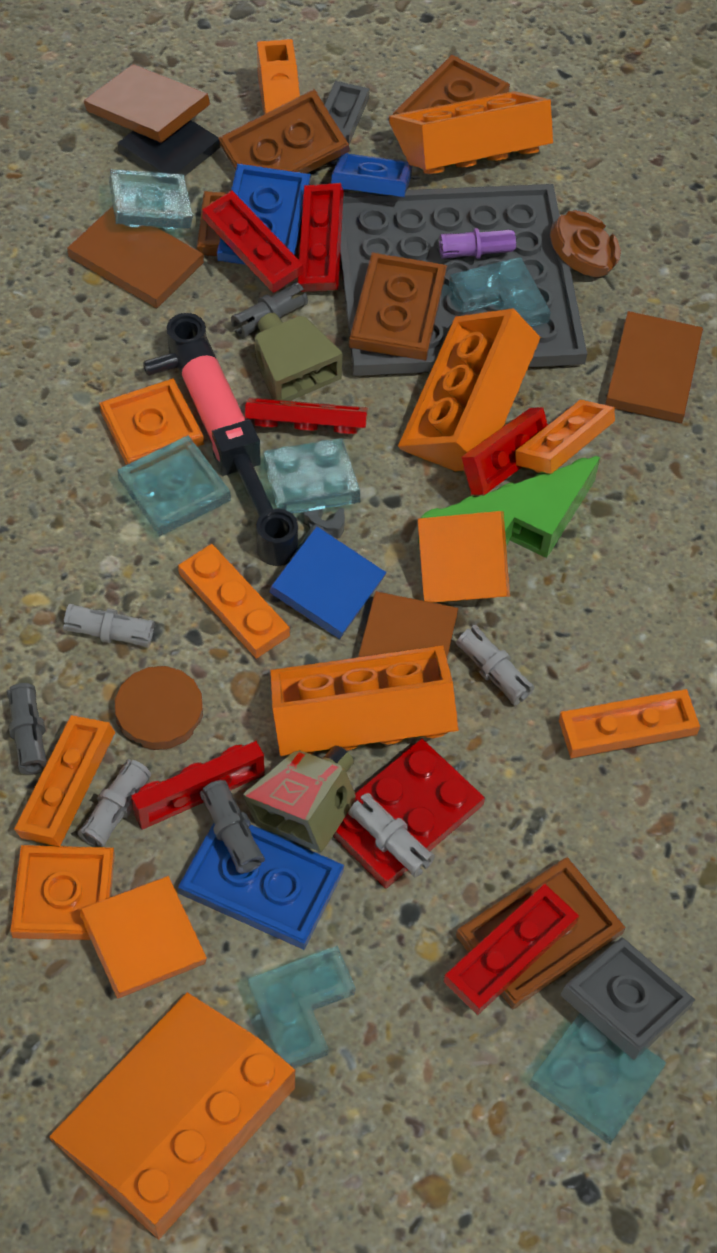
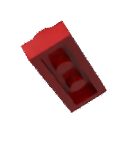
[298,183,344,292]
[202,190,303,293]
[245,397,368,434]
[461,407,548,495]
[131,741,265,830]
[443,884,579,1016]

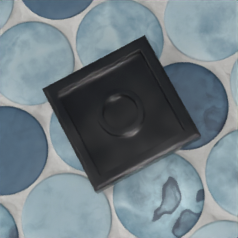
[117,120,220,187]

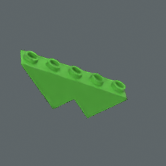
[418,456,600,558]

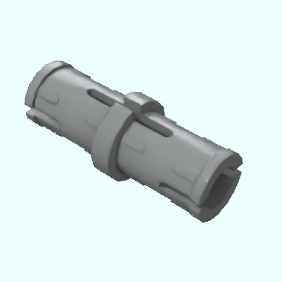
[63,604,155,648]
[456,625,535,706]
[77,759,151,847]
[348,793,435,877]

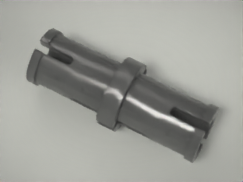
[231,282,308,338]
[7,683,47,775]
[200,780,265,874]

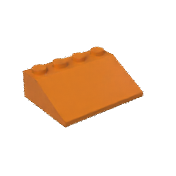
[49,992,295,1240]

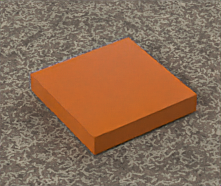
[99,378,204,470]
[418,511,510,603]
[11,845,115,940]
[80,876,207,999]

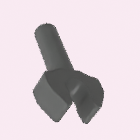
[290,499,345,561]

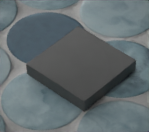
[561,937,695,1061]

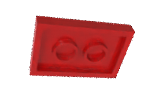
[333,738,485,889]

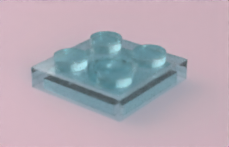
[109,169,193,230]
[117,435,231,537]
[263,438,361,514]
[529,1013,667,1145]

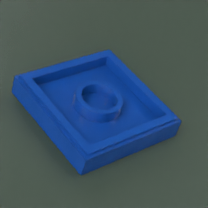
[331,153,413,197]
[269,526,387,639]

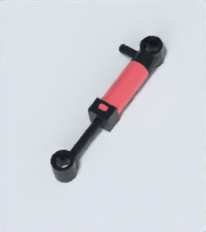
[143,313,299,566]

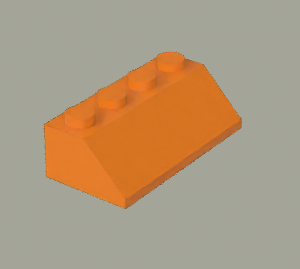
[389,91,553,174]
[398,308,541,471]
[270,645,459,756]

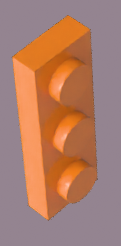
[515,399,615,474]
[178,544,290,659]
[559,689,700,758]
[14,715,115,847]

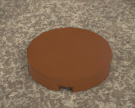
[550,210,621,277]
[115,666,203,750]

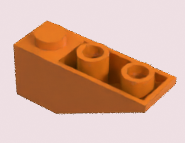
[257,39,300,114]

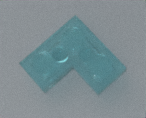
[449,257,551,327]
[248,945,355,1068]

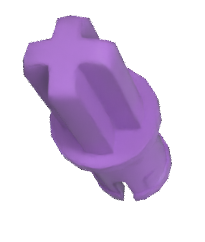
[439,228,516,259]

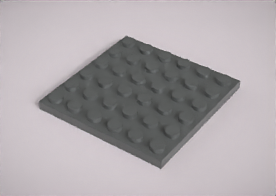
[340,184,587,376]

